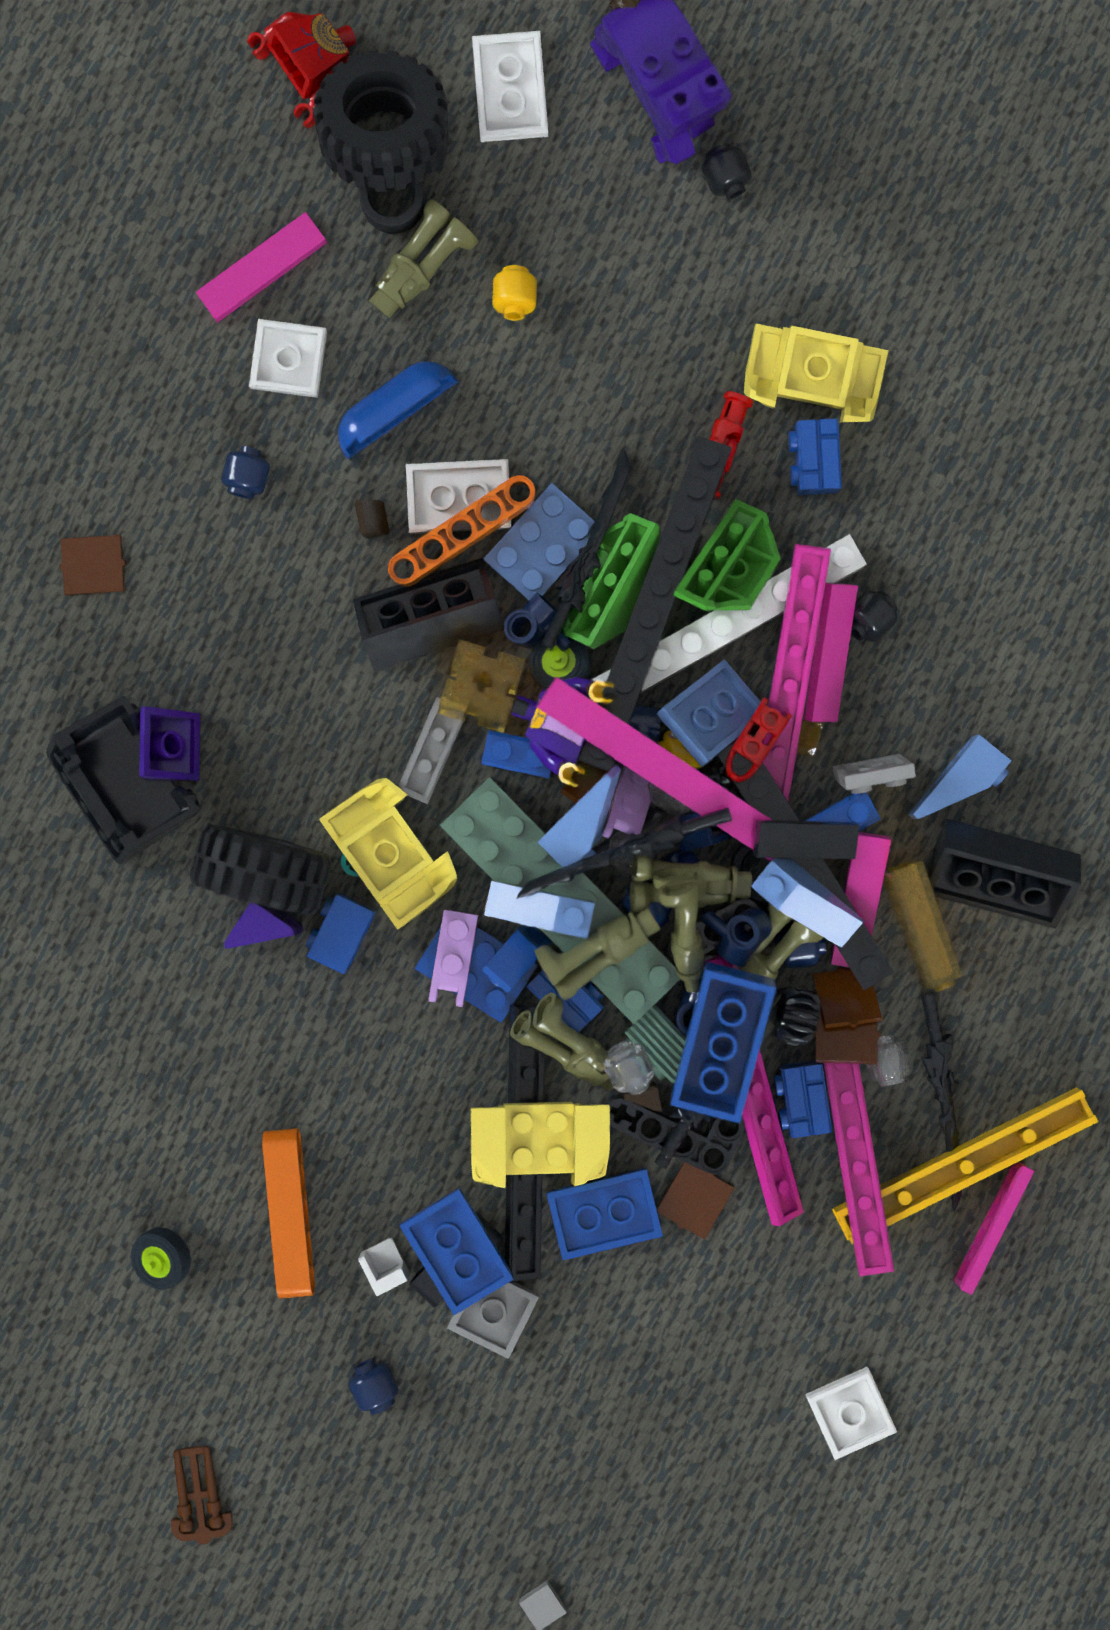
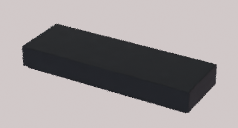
[753,820,860,859]

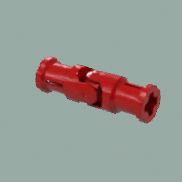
[709,391,754,500]

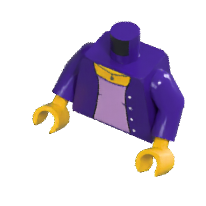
[511,677,614,787]

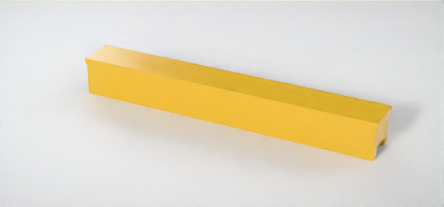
[832,1087,1099,1244]

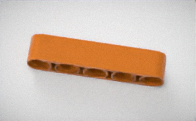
[388,475,535,586]
[262,1128,315,1299]

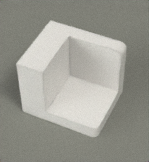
[358,1238,410,1296]

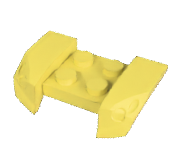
[744,324,889,422]
[319,778,457,930]
[471,1102,610,1188]

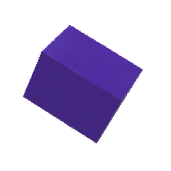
[139,706,200,781]
[224,903,304,949]

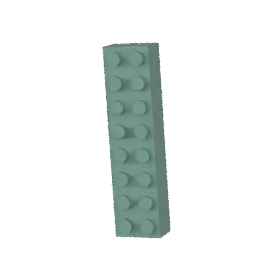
[440,777,680,1024]

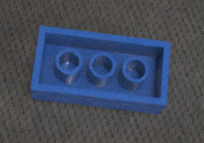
[670,961,776,1123]

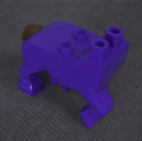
[590,0,732,165]

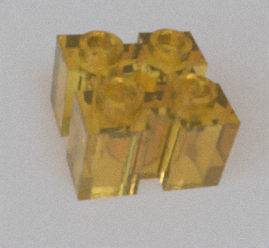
[438,639,526,733]

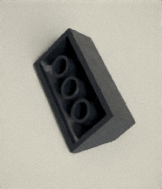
[353,558,504,671]
[923,819,1081,929]

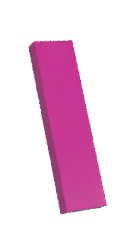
[195,212,327,323]
[804,583,858,722]
[830,832,891,967]
[954,1162,1034,1295]

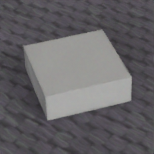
[519,1580,567,1630]

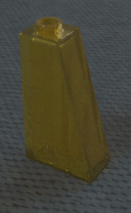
[883,860,962,992]

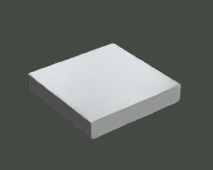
[249,319,327,398]
[805,1366,897,1460]

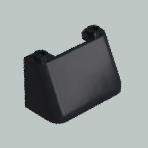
[46,696,200,864]

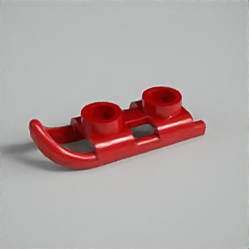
[725,698,792,782]

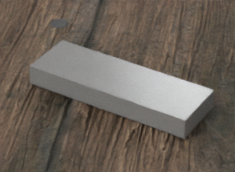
[398,697,468,804]

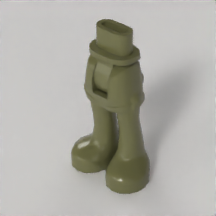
[369,198,479,319]
[630,855,752,915]
[653,867,704,993]
[737,903,823,979]
[534,908,661,1001]
[510,992,626,1091]

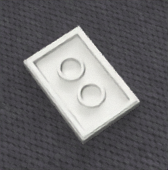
[472,31,548,142]
[406,459,512,534]

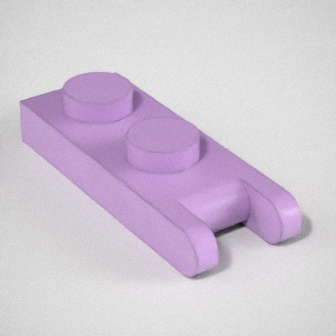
[602,765,655,838]
[429,909,479,1007]

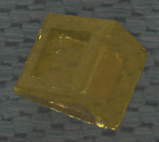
[797,719,823,757]

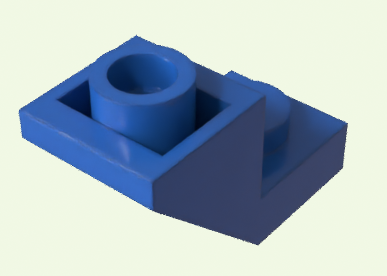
[482,924,552,993]

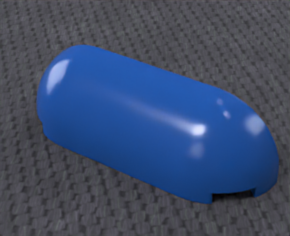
[338,361,459,460]

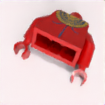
[247,12,356,128]

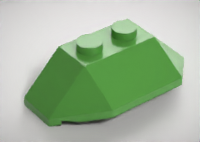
[674,499,781,611]
[564,513,660,649]

